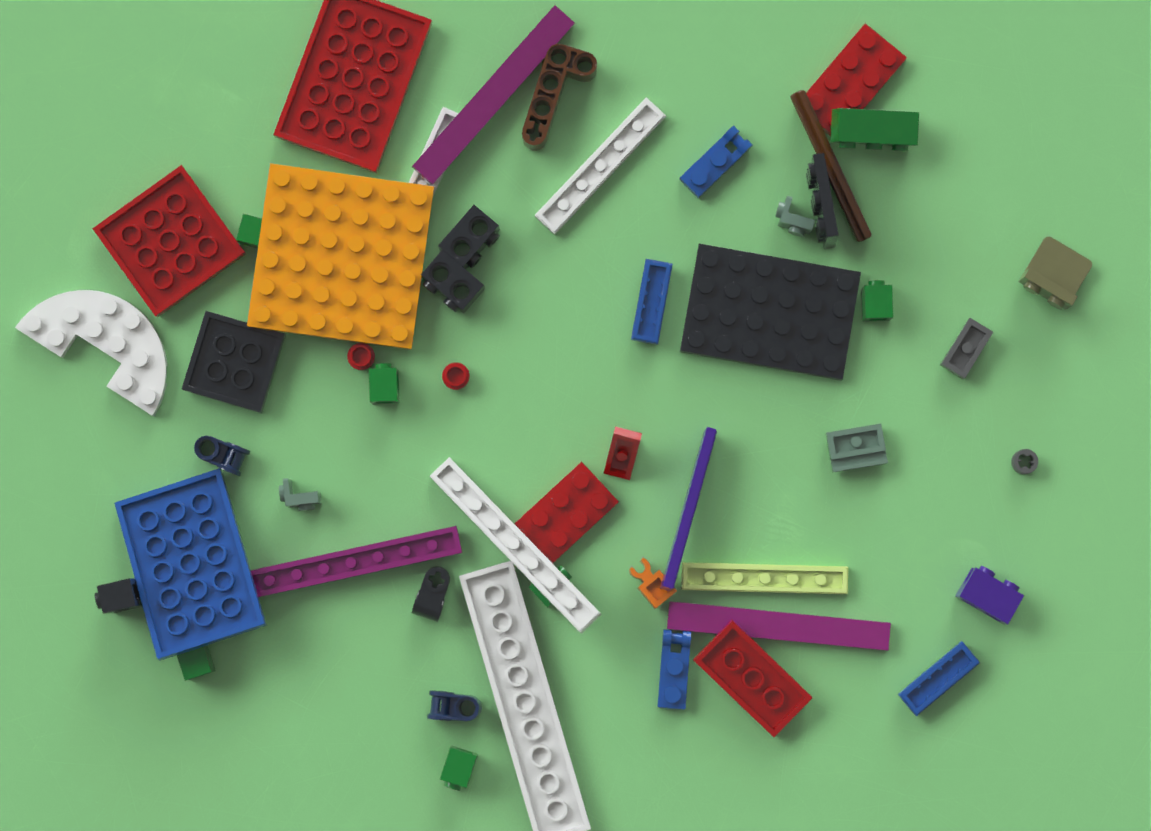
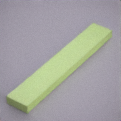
[681,562,848,594]

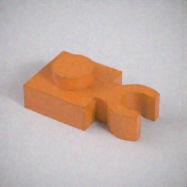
[629,558,677,609]

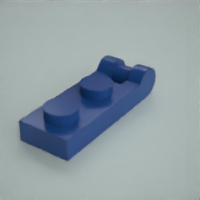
[679,126,753,199]
[657,629,691,709]

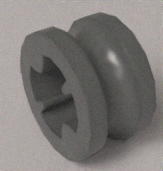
[1011,449,1038,474]

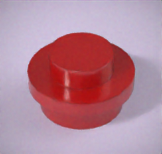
[347,343,375,370]
[442,362,470,390]

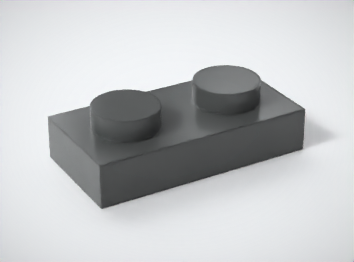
[940,318,993,379]

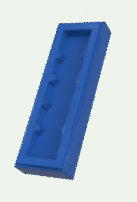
[631,259,673,345]
[897,641,980,716]

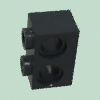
[438,205,500,269]
[421,250,485,313]
[95,578,143,614]

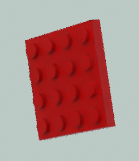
[92,165,246,318]

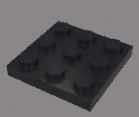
[806,153,838,249]
[182,311,286,413]

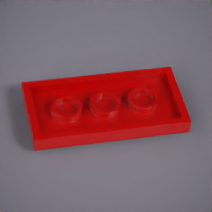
[806,23,907,137]
[514,461,619,564]
[693,620,813,737]

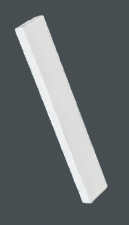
[535,97,666,235]

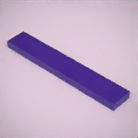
[660,427,717,591]

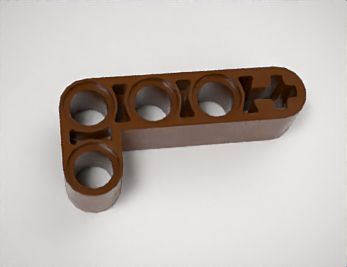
[522,44,597,151]

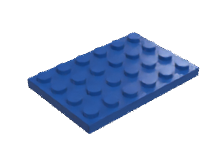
[114,468,267,661]

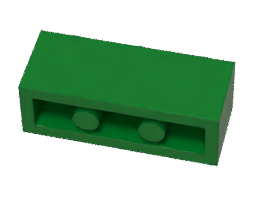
[830,108,919,151]

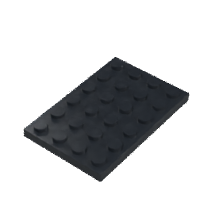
[680,244,861,381]

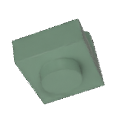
[775,196,815,237]
[279,478,322,511]

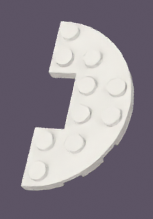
[15,290,168,416]

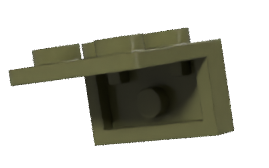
[1018,237,1092,310]

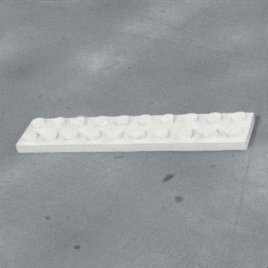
[459,561,591,831]

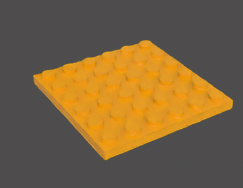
[247,163,434,350]

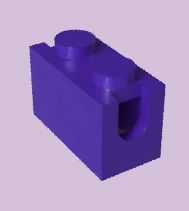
[955,566,1024,624]

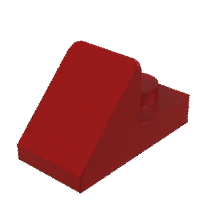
[603,426,642,480]

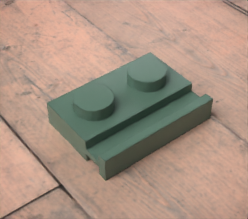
[826,424,888,473]

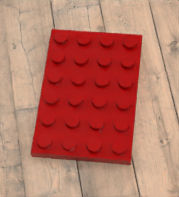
[273,0,433,173]

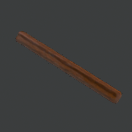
[790,90,871,242]

